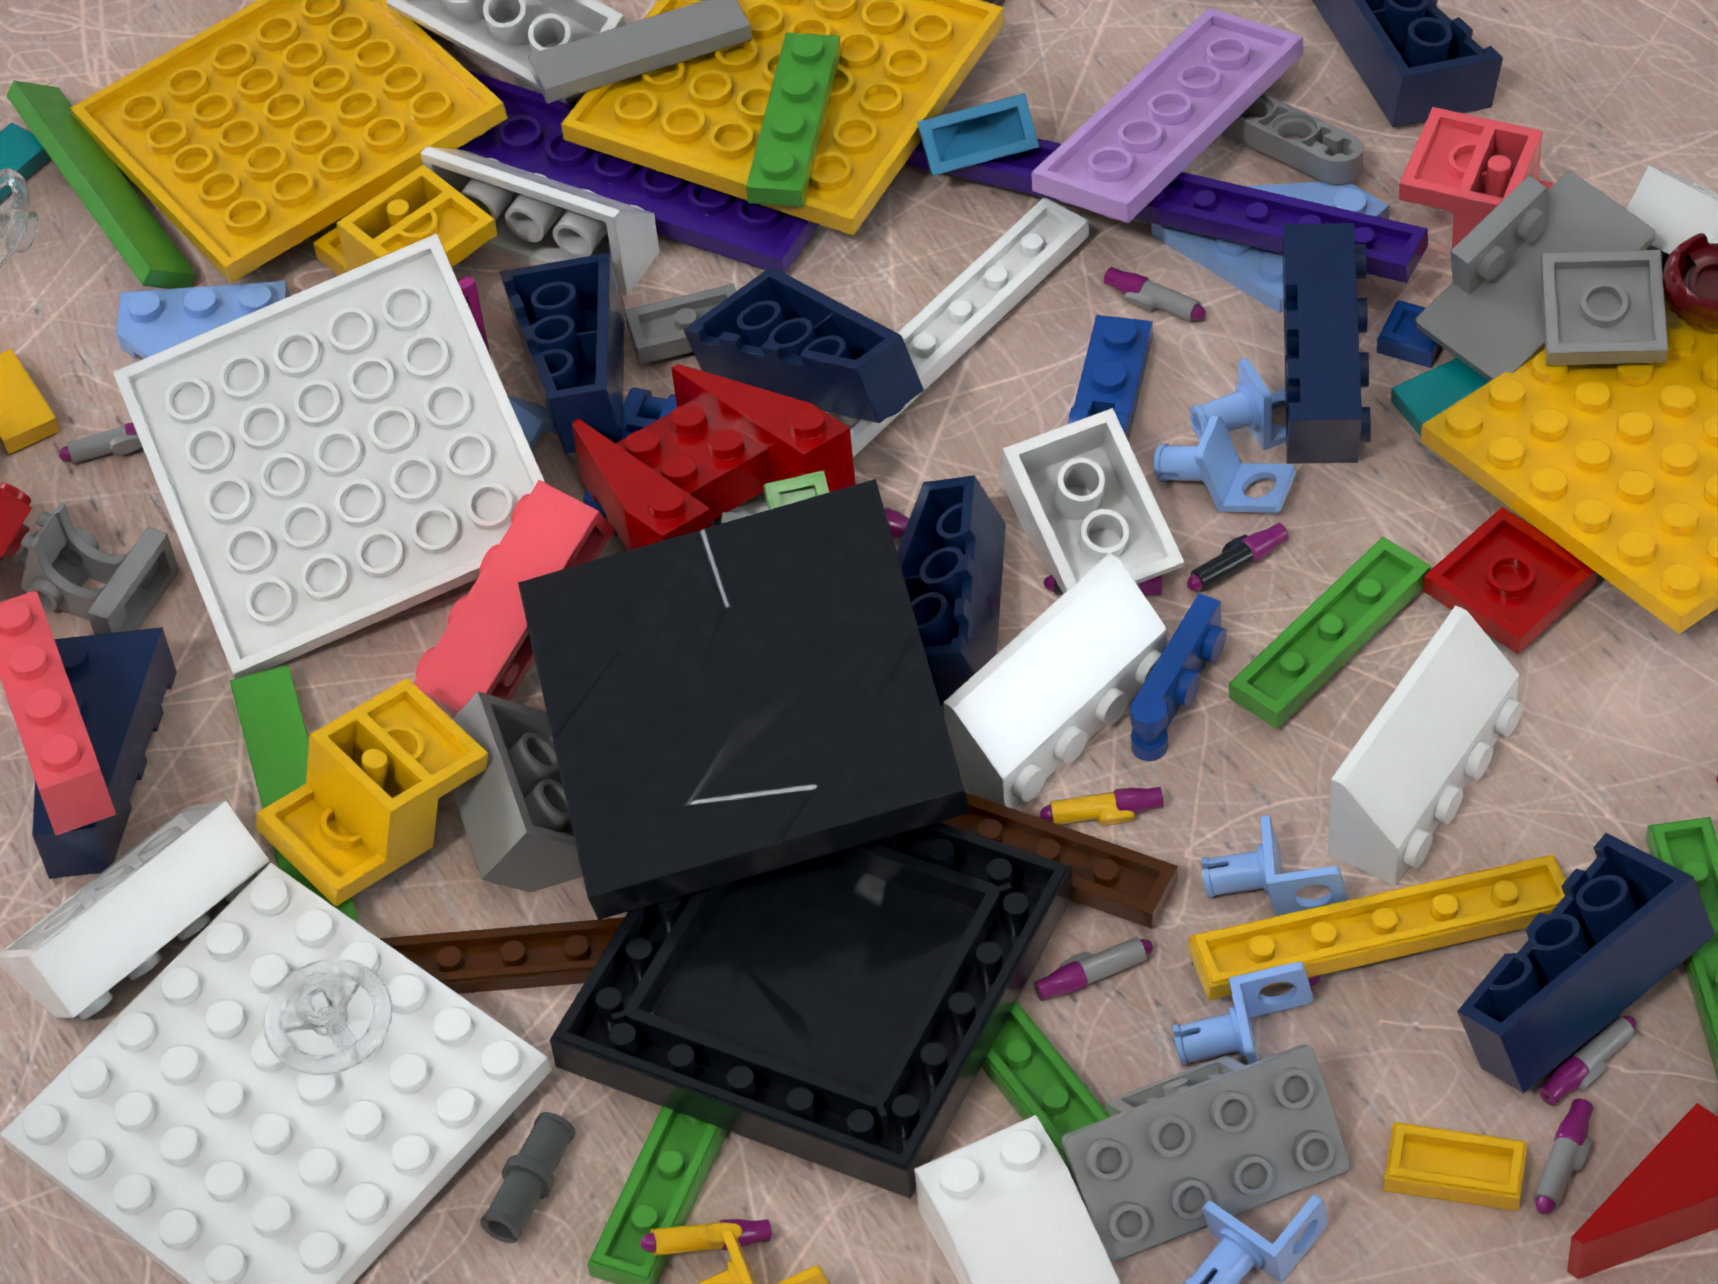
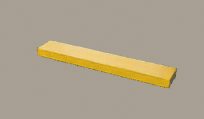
[1188,854,1566,1000]

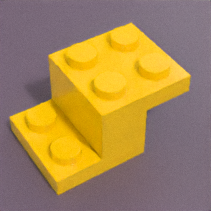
[313,164,498,276]
[256,678,488,907]

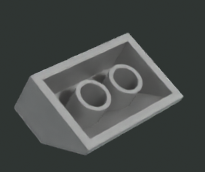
[452,691,583,892]

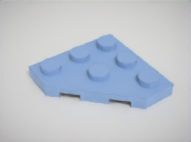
[1151,181,1389,313]
[116,281,290,359]

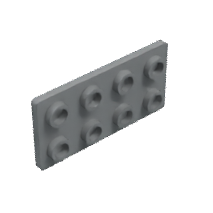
[1416,172,1655,382]
[1062,1044,1350,1263]

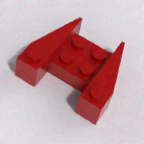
[572,364,856,551]

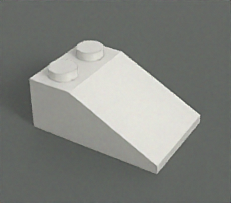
[999,408,1185,594]
[914,1115,1121,1284]

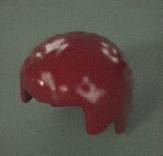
[1663,233,1718,329]

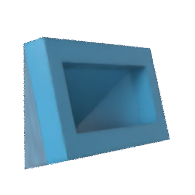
[917,93,1039,176]

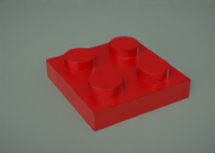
[1423,507,1597,654]

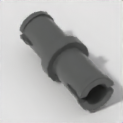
[480,1112,576,1243]

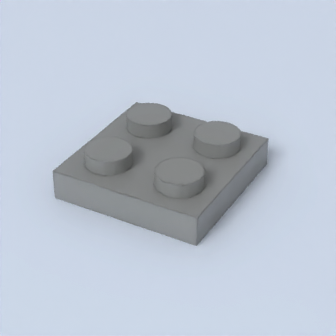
[1540,250,1668,365]

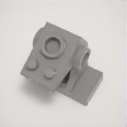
[19,503,179,635]

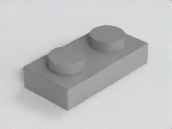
[624,284,736,365]

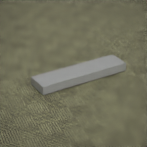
[528,0,752,103]

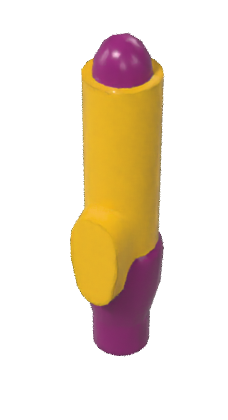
[1039,787,1164,826]
[640,1219,772,1256]

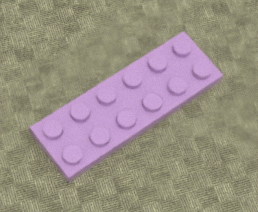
[1031,8,1303,223]

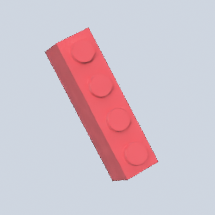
[413,480,614,717]
[0,590,116,836]

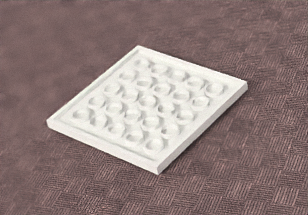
[113,234,545,678]
[0,863,552,1284]

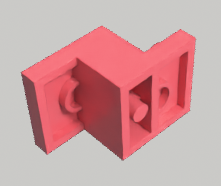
[1399,107,1555,249]

